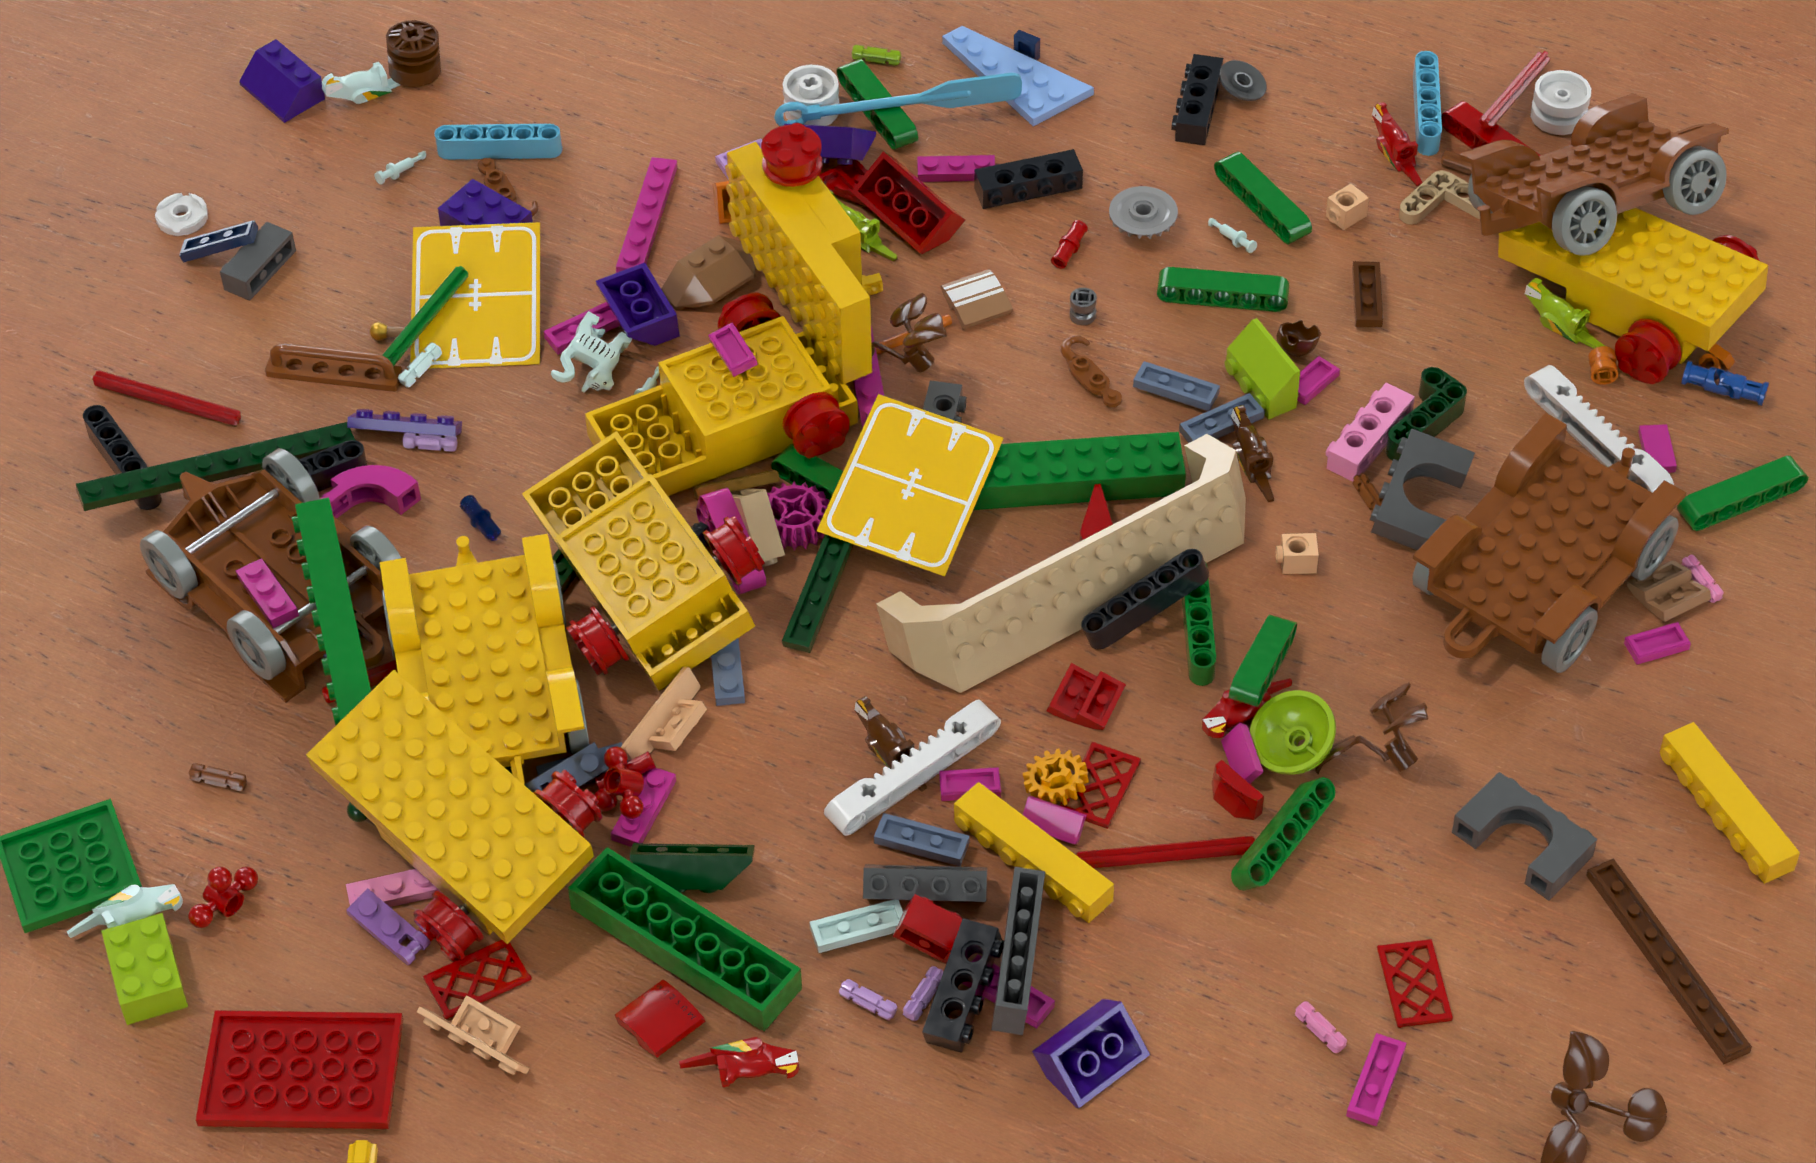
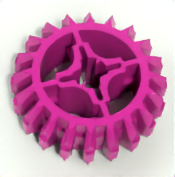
[767,481,829,551]

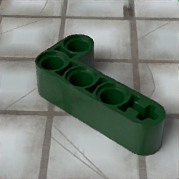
[1386,367,1467,461]

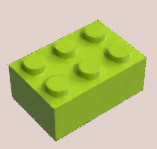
[101,913,188,1025]

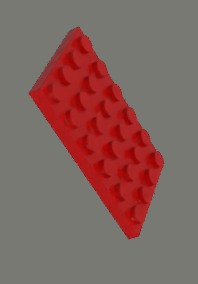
[196,1010,404,1129]

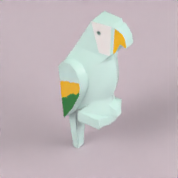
[322,62,400,104]
[67,884,183,938]

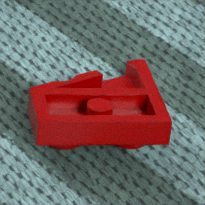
[818,160,876,205]

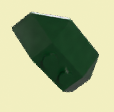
[630,843,755,893]

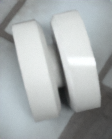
[783,65,840,126]
[1530,70,1591,135]

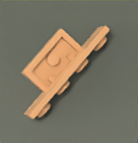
[621,667,707,760]
[417,995,530,1075]

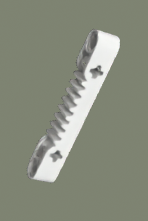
[1524,365,1674,493]
[824,700,1001,836]

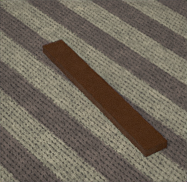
[1586,858,1752,1065]

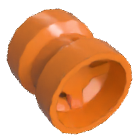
[1588,346,1619,385]

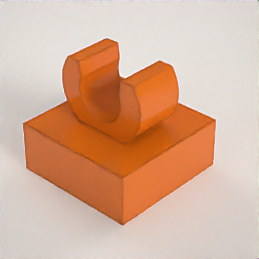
[1699,343,1735,370]

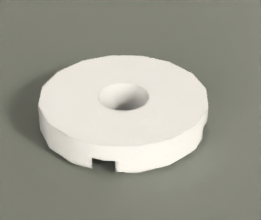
[155,193,208,236]

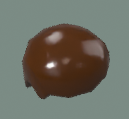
[1276,320,1321,357]

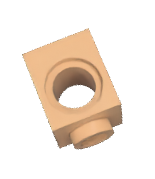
[1326,184,1369,230]
[1275,533,1319,574]

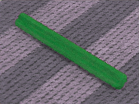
[383,266,469,367]

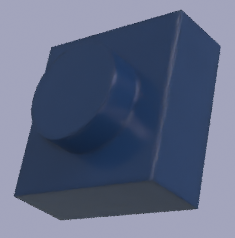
[1014,30,1041,60]

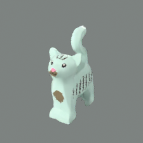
[551,311,632,392]

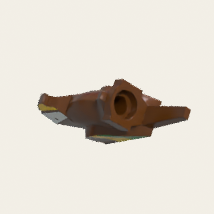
[1231,405,1274,502]
[854,696,927,792]

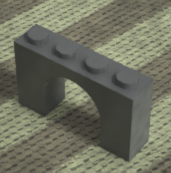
[1370,429,1475,550]
[1452,772,1597,901]

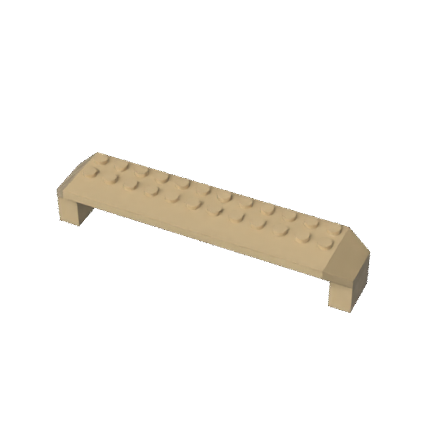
[876,434,1246,693]

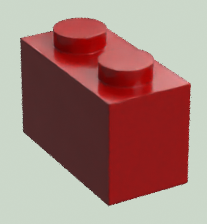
[893,894,962,964]

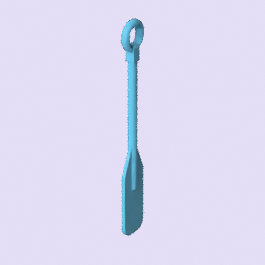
[774,73,1022,126]

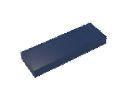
[179,220,259,263]

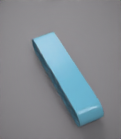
[1413,51,1442,156]
[434,124,562,160]

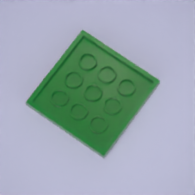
[0,798,142,933]

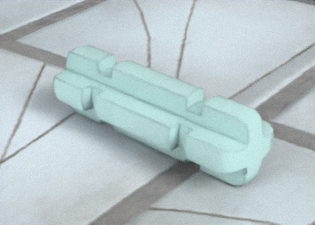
[398,342,442,388]

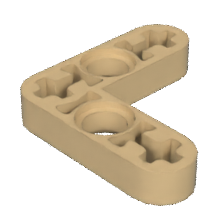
[1399,170,1480,224]

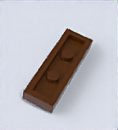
[1352,261,1383,327]

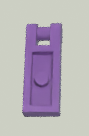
[346,888,431,965]

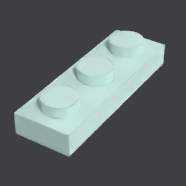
[810,899,903,953]

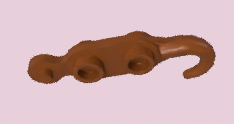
[478,158,539,217]
[1061,336,1122,407]

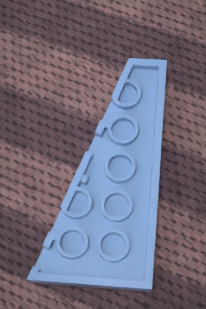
[942,26,1094,126]

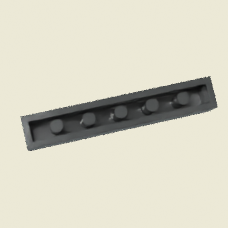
[991,867,1045,1035]

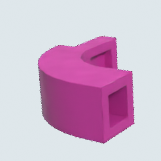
[321,465,421,518]

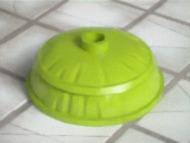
[1250,690,1336,774]

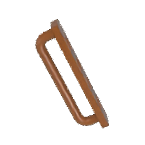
[265,344,402,392]

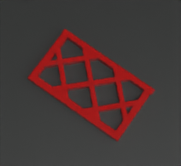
[1060,742,1141,829]
[1377,939,1453,1028]
[423,940,532,1020]

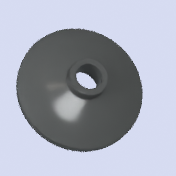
[1219,60,1267,101]

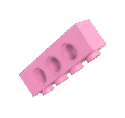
[1326,383,1415,482]

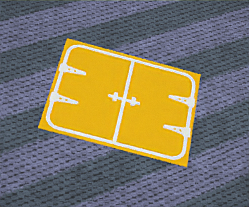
[410,222,540,369]
[817,394,1004,577]

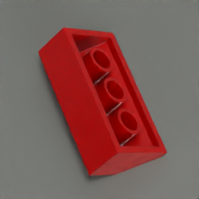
[851,151,965,254]

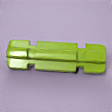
[852,45,901,66]

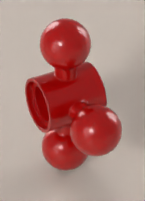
[594,746,644,819]
[188,866,258,928]

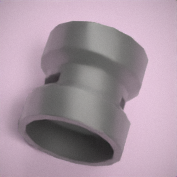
[1069,288,1097,325]

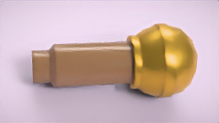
[370,322,405,341]

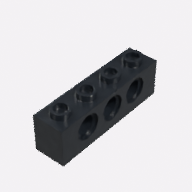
[1171,54,1224,146]
[974,149,1083,209]
[922,918,1004,1053]

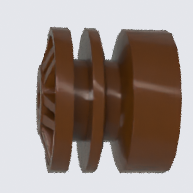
[386,20,441,87]

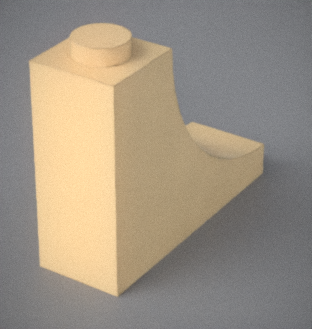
[731,488,785,567]

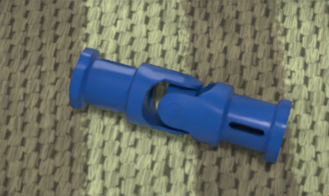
[1681,360,1769,406]

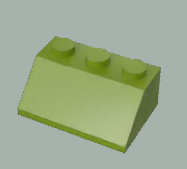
[1225,318,1300,420]

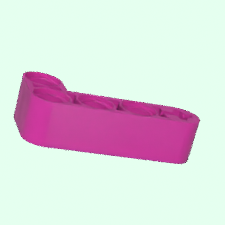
[696,487,766,595]

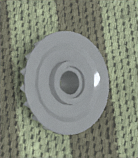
[1109,186,1178,239]

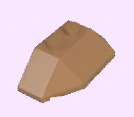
[661,235,756,311]

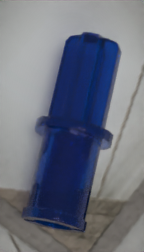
[460,495,501,541]

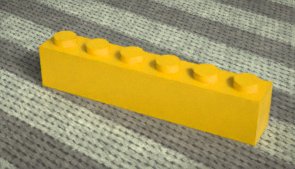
[1659,722,1800,884]
[954,782,1114,923]

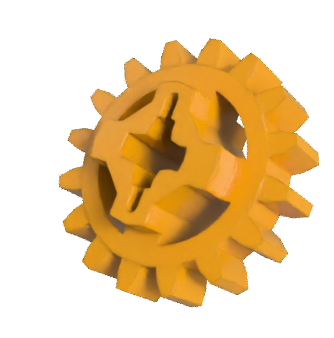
[1023,749,1089,806]

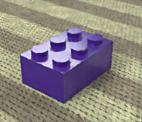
[437,179,533,226]

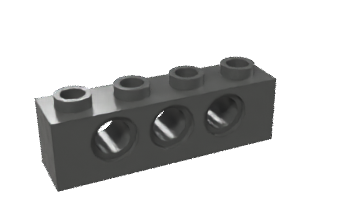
[923,380,967,423]
[863,864,987,902]

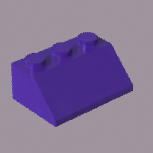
[239,39,325,123]
[784,124,876,165]
[596,262,680,346]
[1032,999,1150,1108]

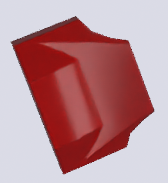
[1212,760,1264,820]

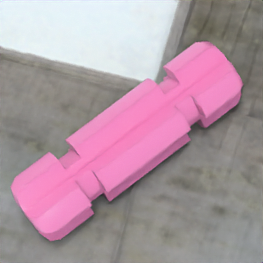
[1681,555,1724,603]
[1295,1001,1347,1053]

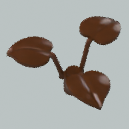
[871,293,947,372]
[1315,682,1428,775]
[1540,1031,1667,1163]

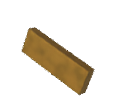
[693,470,780,499]

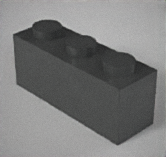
[220,222,296,301]

